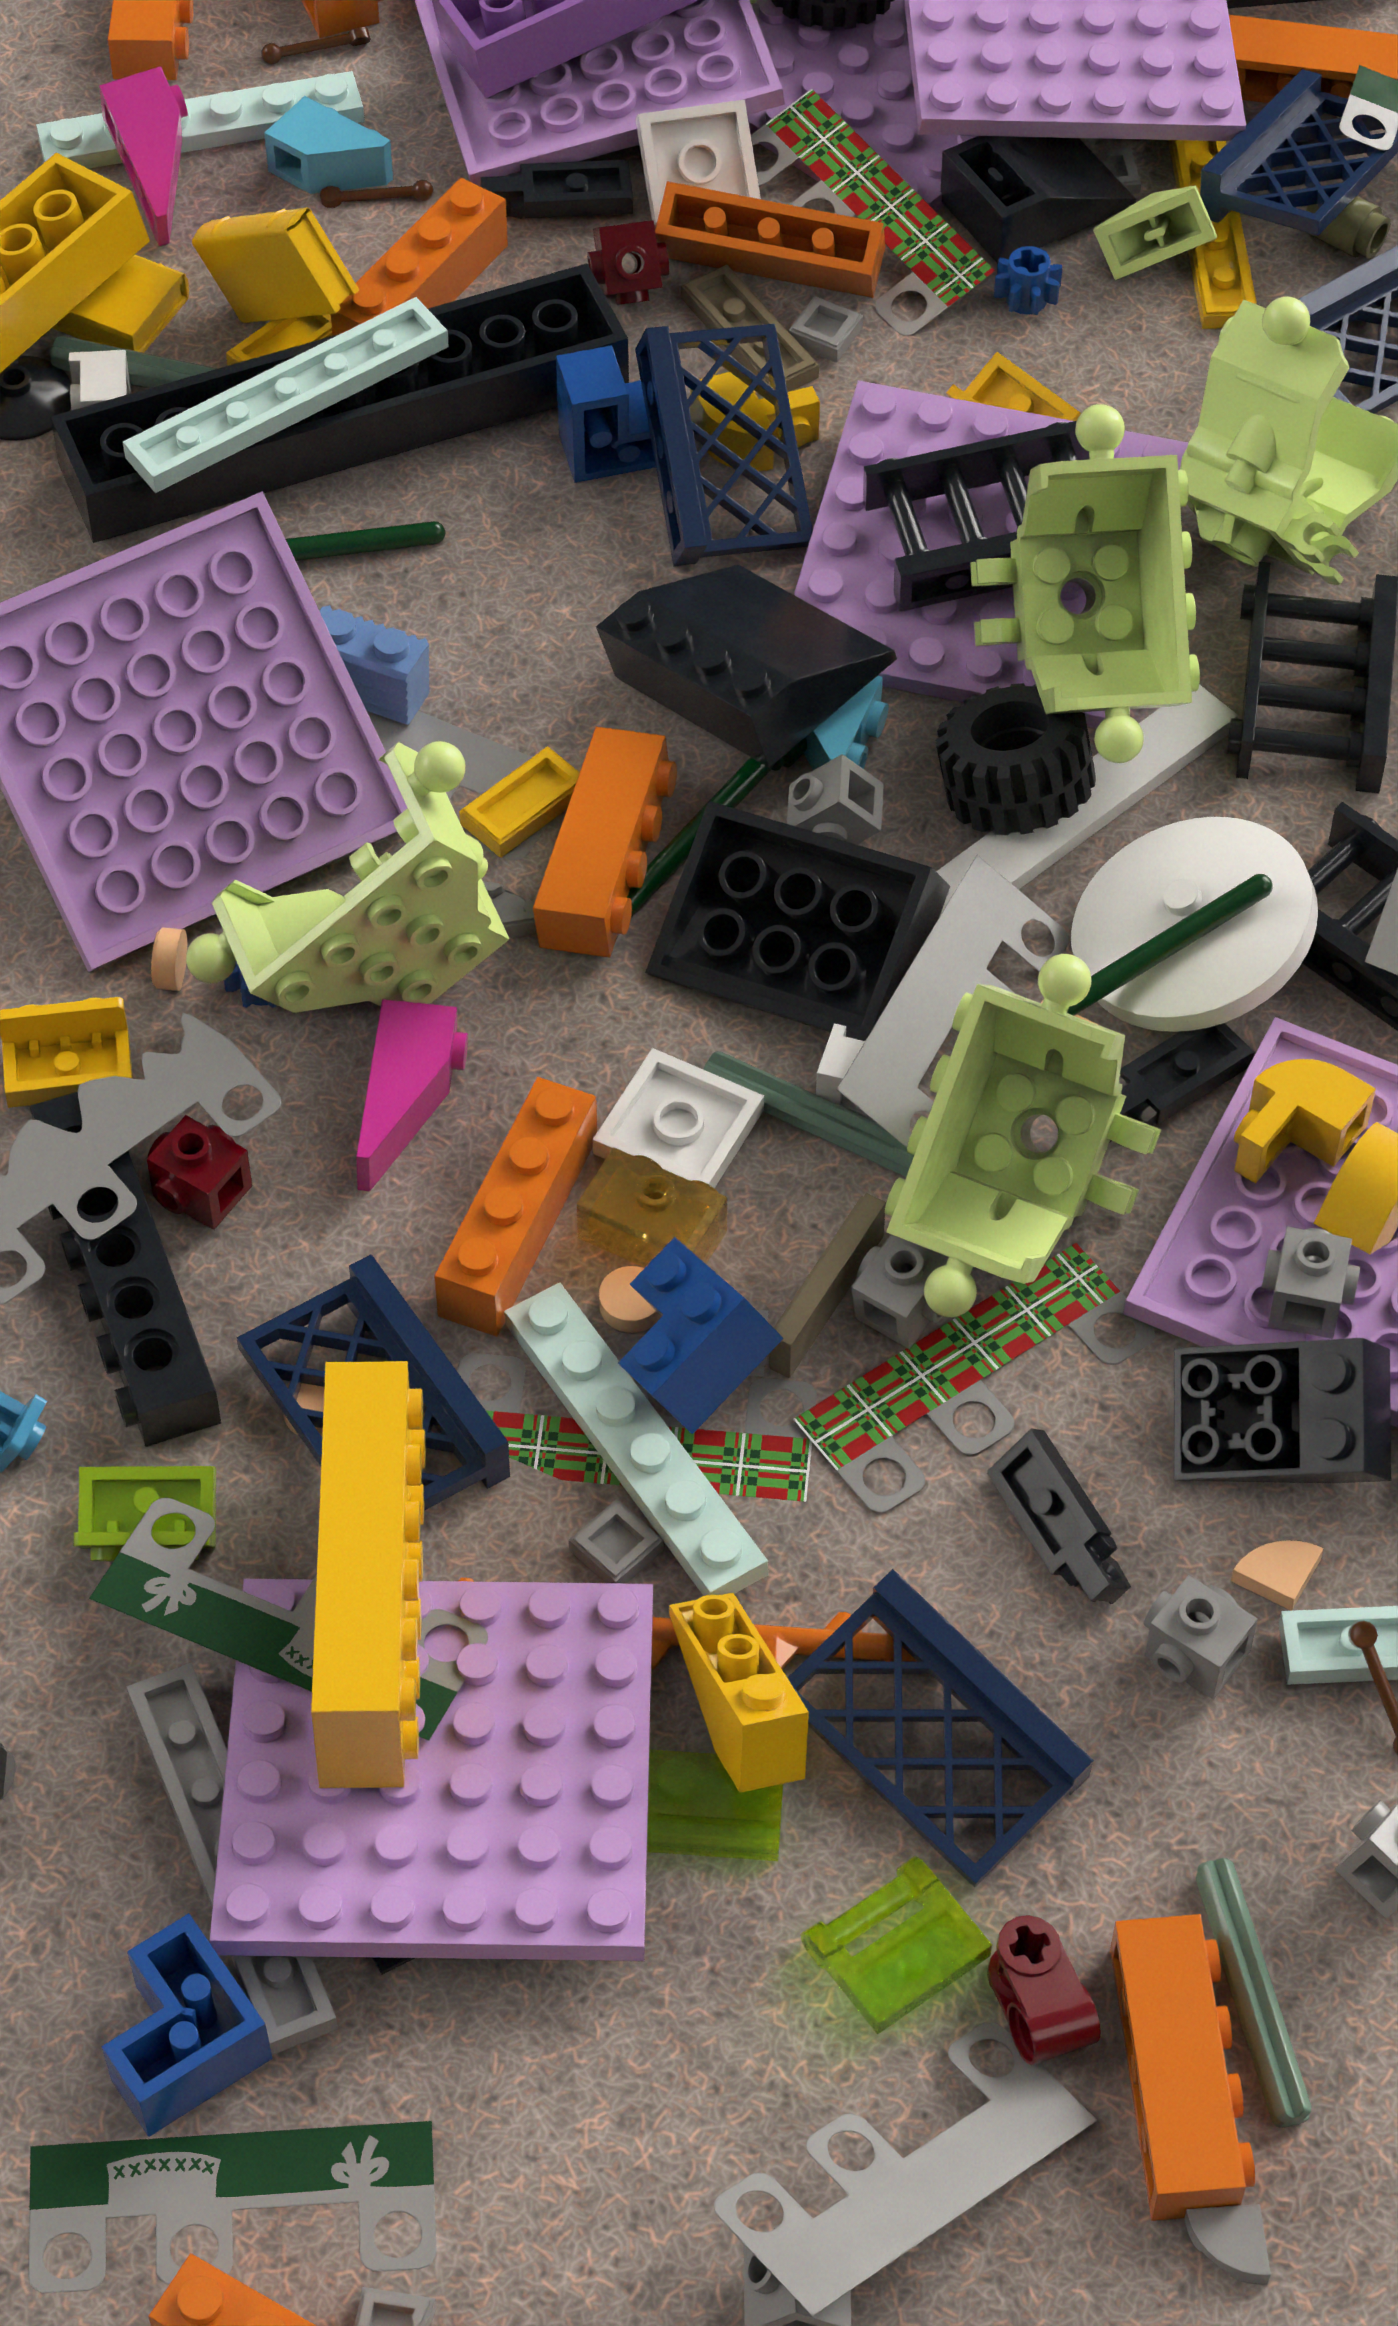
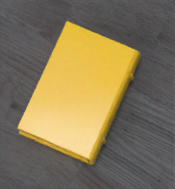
[192,207,359,323]
[52,255,189,353]

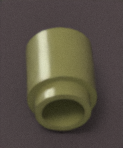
[1306,196,1391,259]

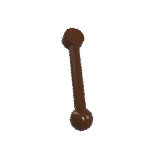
[261,27,371,64]
[320,179,434,208]
[1348,1621,1398,1755]

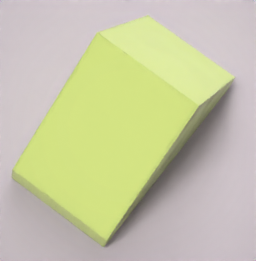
[1093,185,1217,280]

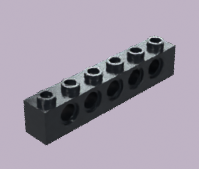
[30,1092,221,1447]

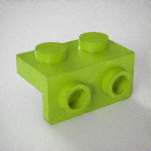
[73,1466,216,1562]

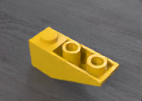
[669,1593,809,1793]

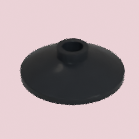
[0,355,72,441]

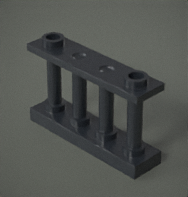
[863,421,1089,612]
[1227,562,1398,794]
[1302,802,1398,1031]

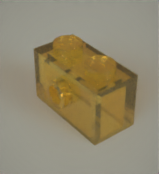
[577,1147,728,1268]

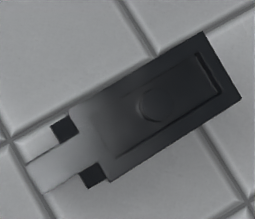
[480,159,634,219]
[1110,1023,1255,1142]
[987,1428,1131,1604]

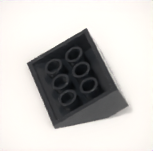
[596,565,897,768]
[645,801,950,1041]

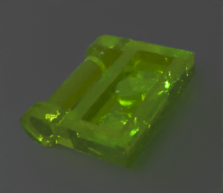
[800,1856,992,2035]

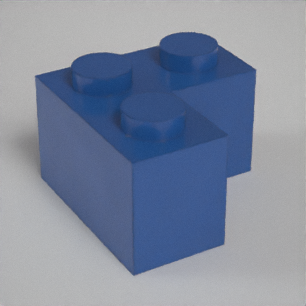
[556,345,656,483]
[618,1237,784,1434]
[101,1913,273,2137]

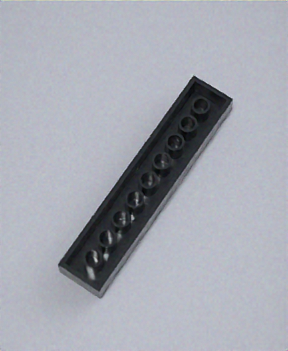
[51,263,629,543]

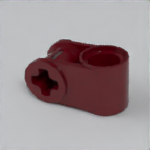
[987,1915,1101,2066]

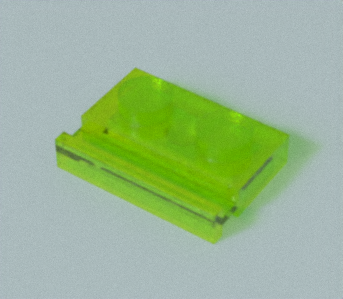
[647,1749,784,1861]

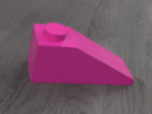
[99,66,188,246]
[356,999,468,1191]

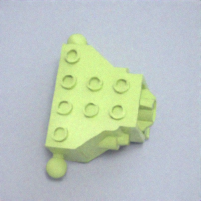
[1180,296,1398,585]
[970,404,1200,763]
[186,741,509,1013]
[885,954,1161,1317]

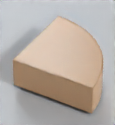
[1231,1540,1324,1611]

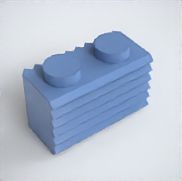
[320,605,429,725]

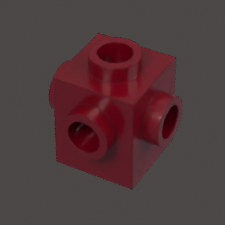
[587,220,669,305]
[147,1115,253,1230]

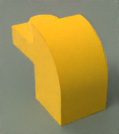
[690,372,820,471]
[1234,1059,1376,1184]
[1313,1122,1398,1255]

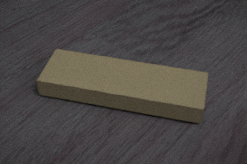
[681,264,819,392]
[769,1193,886,1378]

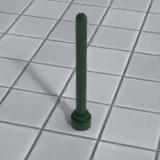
[285,521,446,561]
[627,738,807,918]
[1067,874,1273,1016]

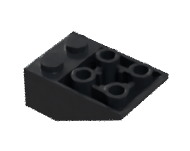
[940,136,1136,264]
[1174,1338,1391,1483]

